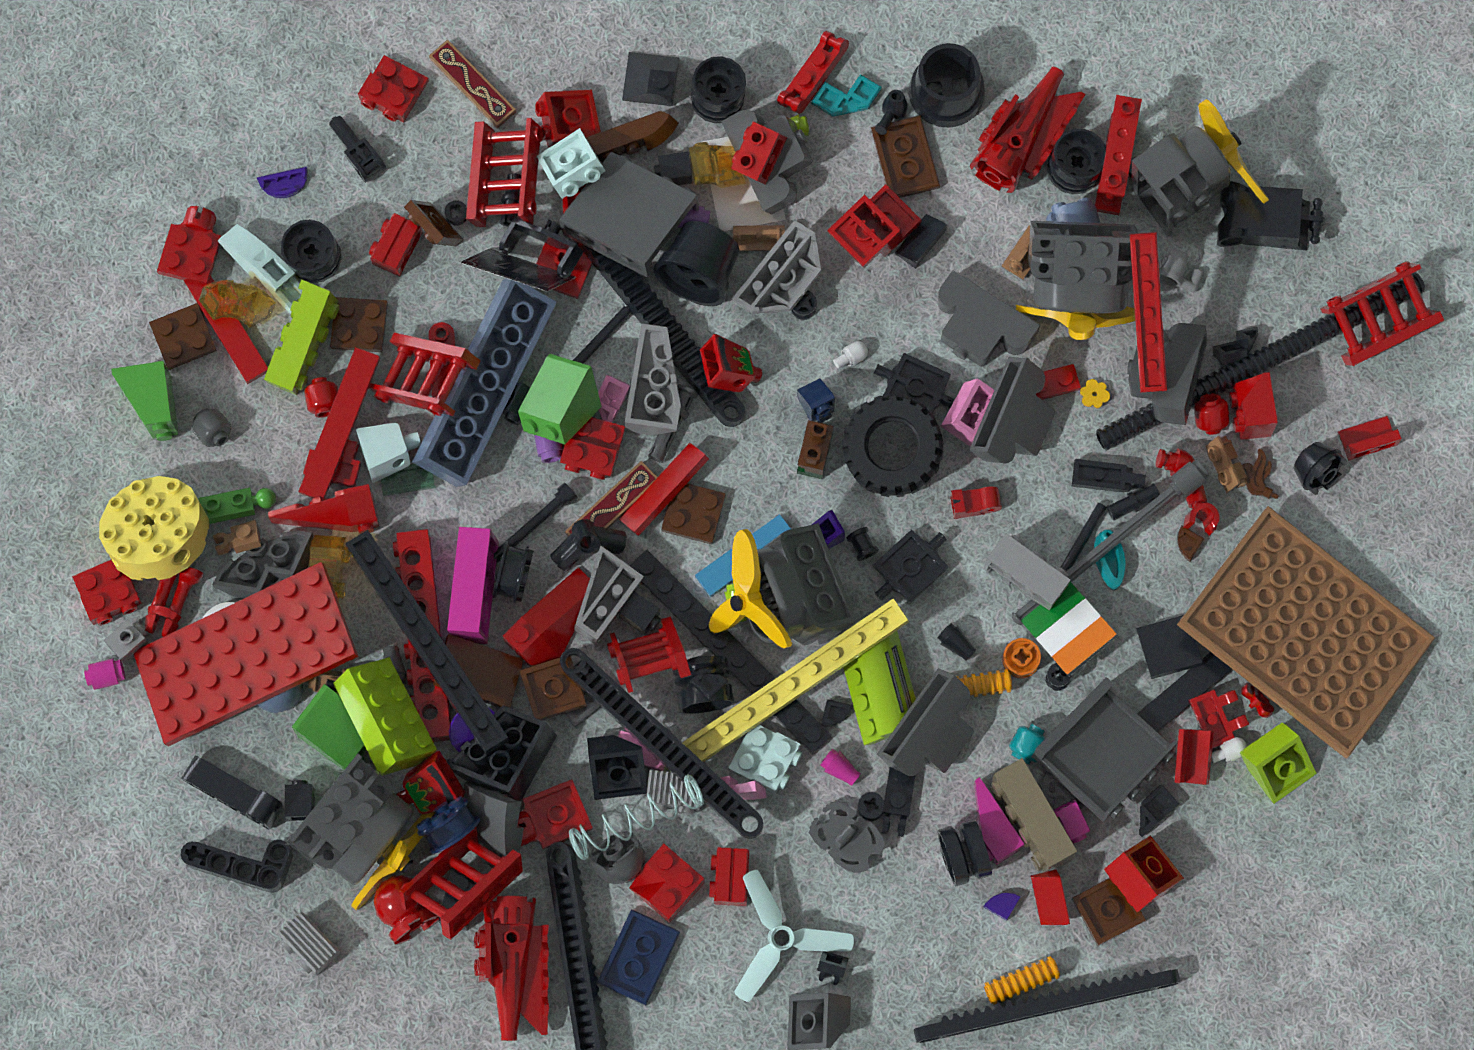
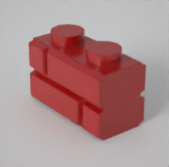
[369,213,423,277]
[709,847,750,906]

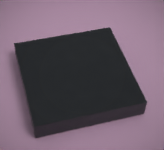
[1136,615,1203,679]

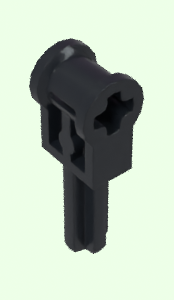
[329,116,387,183]

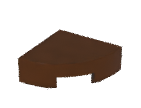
[1177,525,1204,562]

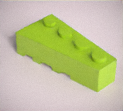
[264,279,339,395]

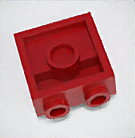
[358,55,429,123]
[535,89,601,147]
[560,417,625,480]
[72,559,142,626]

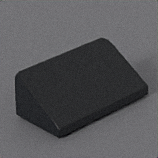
[895,214,947,269]

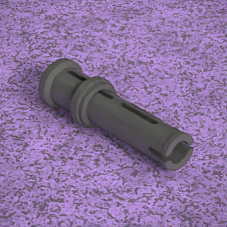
[648,384,699,463]

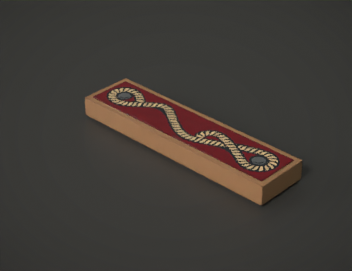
[429,39,516,129]
[565,461,657,537]

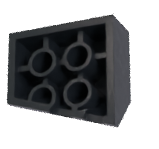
[447,705,557,802]

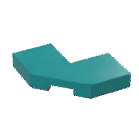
[811,74,882,117]

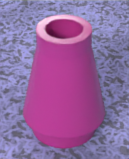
[820,749,861,786]

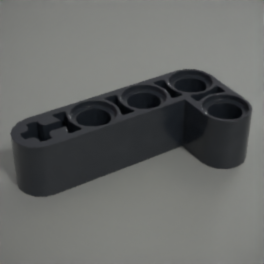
[181,755,284,830]
[180,839,293,893]

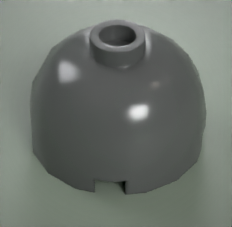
[589,831,644,884]

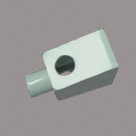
[356,423,421,483]

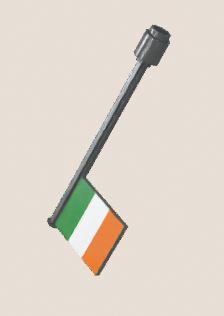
[1012,459,1210,677]

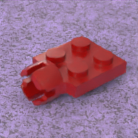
[157,206,221,286]
[517,779,593,850]

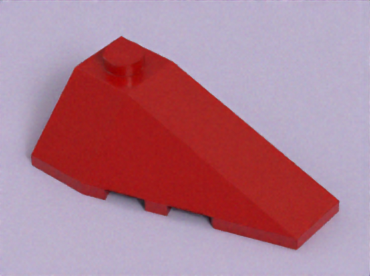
[268,484,380,534]
[503,567,590,667]

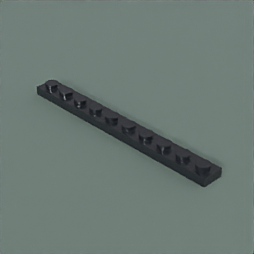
[345,530,509,755]
[629,550,832,755]

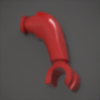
[1155,448,1220,536]

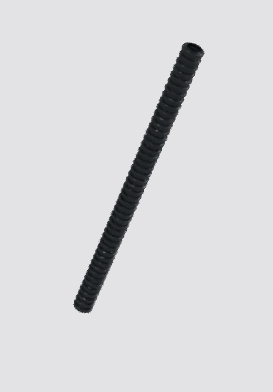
[1096,272,1425,451]

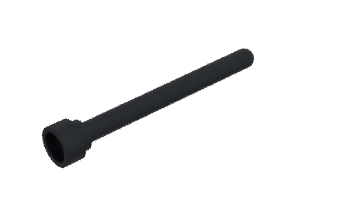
[494,482,578,562]

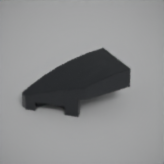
[1212,327,1258,365]
[1139,784,1180,837]

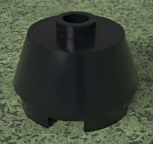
[1294,442,1347,495]

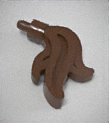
[1242,449,1279,499]

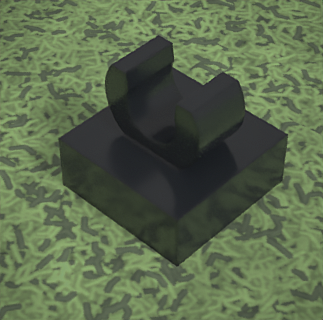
[817,951,849,985]

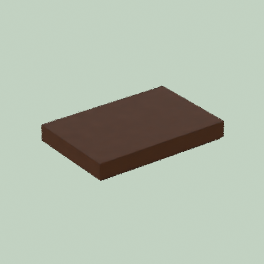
[871,115,940,198]
[433,634,523,708]

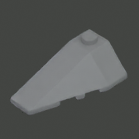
[625,324,681,435]

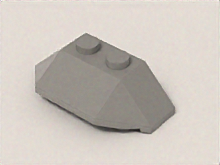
[732,220,822,314]

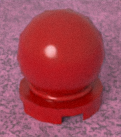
[374,875,439,945]

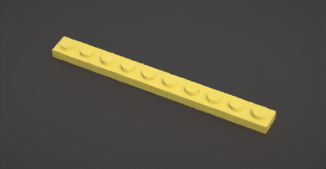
[682,598,909,762]

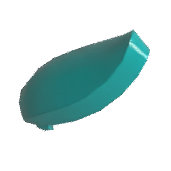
[1094,529,1126,590]

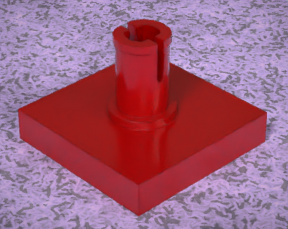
[536,243,592,299]

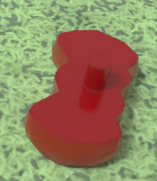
[1241,683,1274,718]

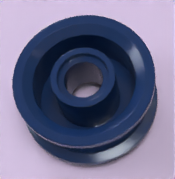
[416,797,480,854]

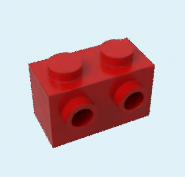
[731,121,787,185]

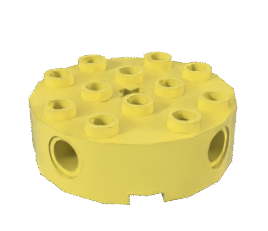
[99,476,209,581]

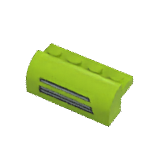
[843,631,916,745]

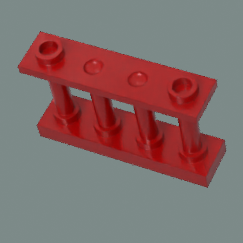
[1095,95,1142,216]
[466,118,543,227]
[1320,261,1444,366]
[369,332,481,416]
[607,616,691,693]
[399,827,523,940]

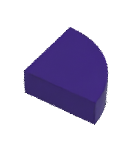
[983,893,1020,921]

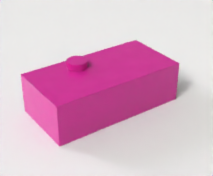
[447,527,499,644]

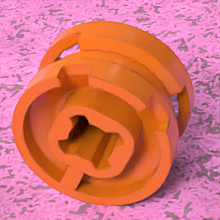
[1002,638,1041,679]

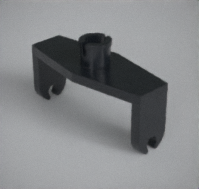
[499,218,584,279]

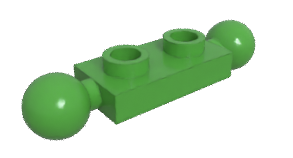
[199,487,276,524]

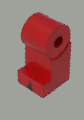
[950,486,1002,519]

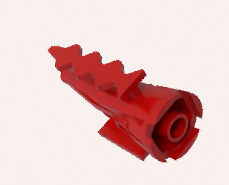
[970,67,1086,193]
[474,896,549,1041]

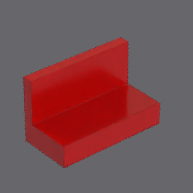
[1338,416,1402,461]
[1175,729,1213,785]

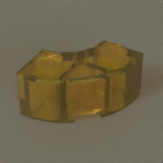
[689,142,746,188]
[199,280,276,328]
[309,535,350,602]

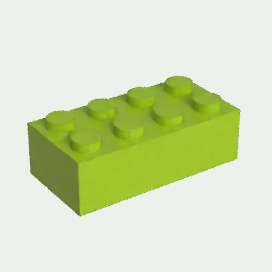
[333,657,437,776]

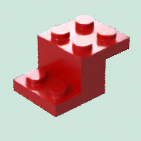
[827,184,922,268]

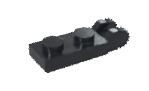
[881,767,915,837]

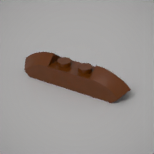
[586,111,679,162]

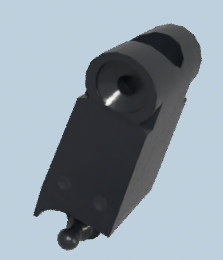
[1217,181,1326,251]

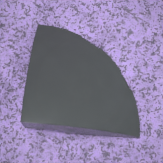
[212,531,314,600]
[463,782,524,880]

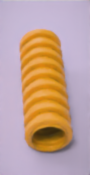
[956,669,1012,697]
[984,956,1060,1005]

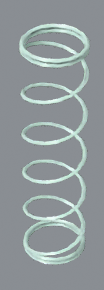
[569,774,704,861]

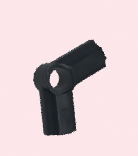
[550,519,627,571]

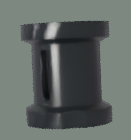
[846,527,879,561]
[1045,663,1071,691]

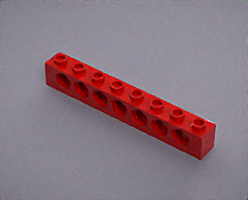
[393,529,451,742]

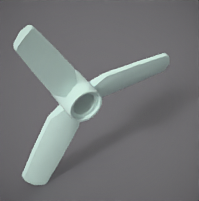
[734,870,854,1002]

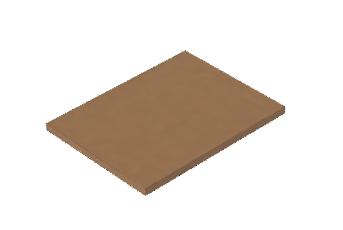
[1177,506,1435,759]

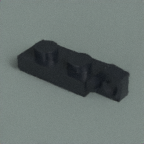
[1071,459,1146,493]

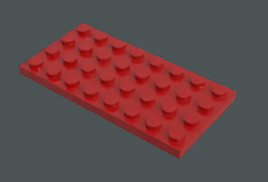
[134,562,359,747]

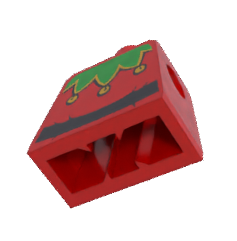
[700,333,762,392]
[396,750,465,814]

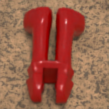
[145,567,204,637]

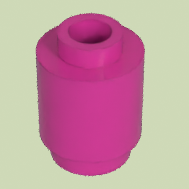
[84,658,126,690]

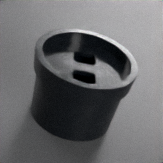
[909,43,985,128]
[653,221,740,306]

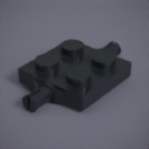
[874,353,955,414]
[873,529,948,604]

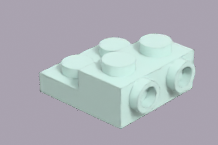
[537,128,606,199]
[728,725,803,794]

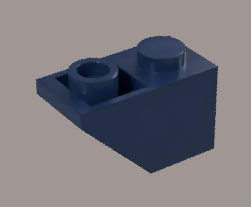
[797,378,835,423]

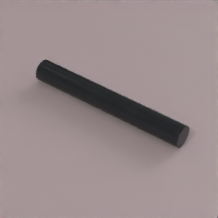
[573,306,632,364]
[1060,503,1107,571]

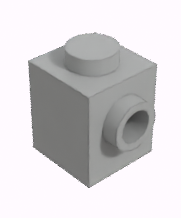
[103,619,149,664]

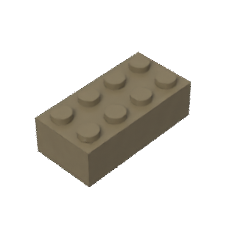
[990,758,1077,872]

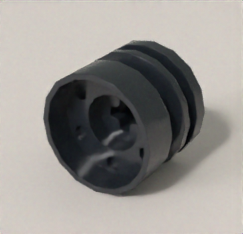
[691,56,746,123]
[1047,128,1106,195]
[281,219,342,283]
[673,656,734,714]

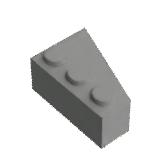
[983,533,1070,610]
[574,546,644,645]

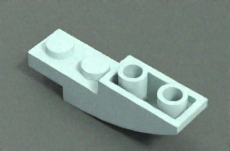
[218,224,303,314]

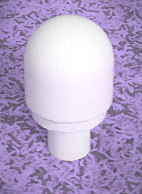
[833,341,868,369]
[1211,737,1247,763]

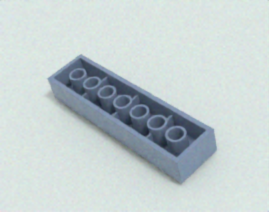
[412,278,557,487]

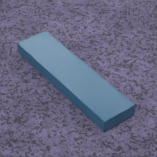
[695,514,791,598]

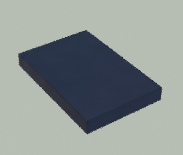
[597,909,680,1006]

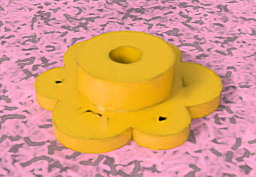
[1080,379,1110,408]

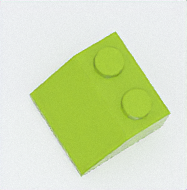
[1240,722,1317,804]

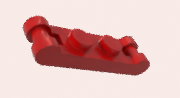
[777,31,849,114]

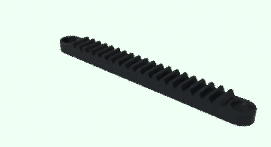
[576,241,745,427]
[560,648,764,839]
[546,842,608,1050]
[913,969,1181,1043]

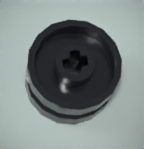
[937,819,992,887]

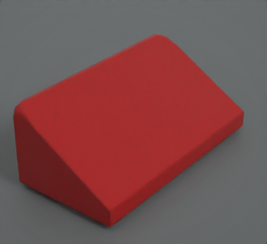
[1030,869,1070,925]

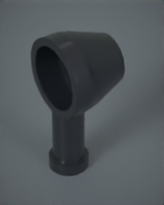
[875,90,908,135]

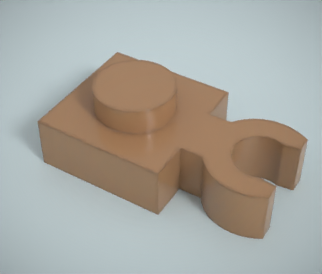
[213,520,262,555]

